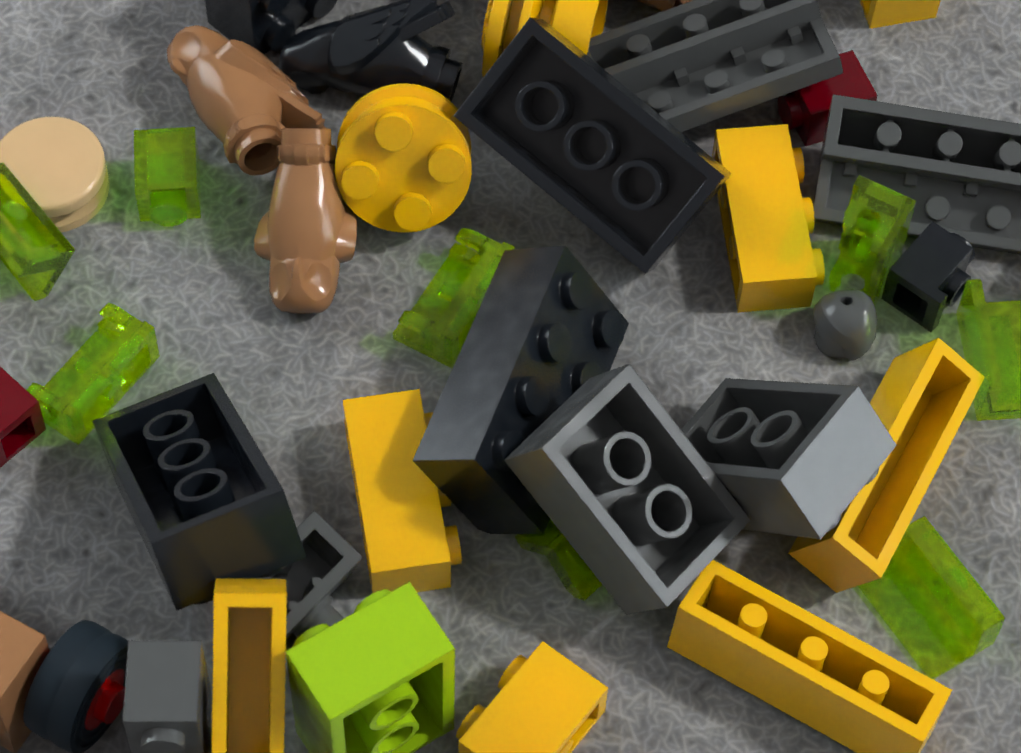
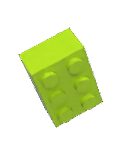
[286,582,455,753]

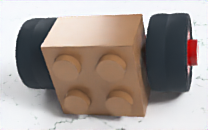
[0,611,129,753]

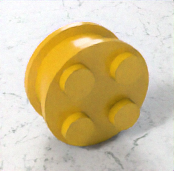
[335,83,472,233]

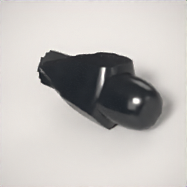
[279,0,463,102]

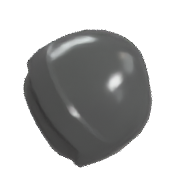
[813,289,878,361]

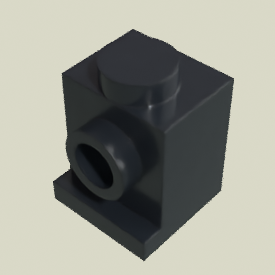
[881,221,975,332]

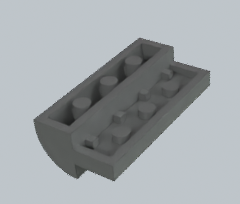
[587,0,843,132]
[813,94,1021,255]

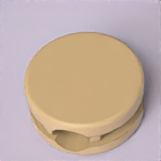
[0,117,110,234]

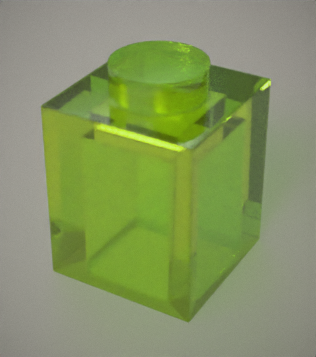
[134,127,201,227]

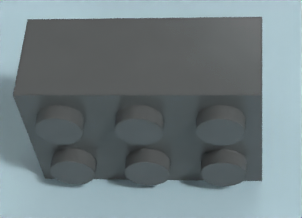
[504,364,751,615]
[681,378,897,539]

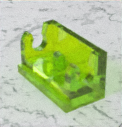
[828,175,916,306]
[393,228,515,368]
[26,303,160,445]

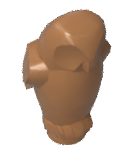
[167,25,327,175]
[254,128,357,314]

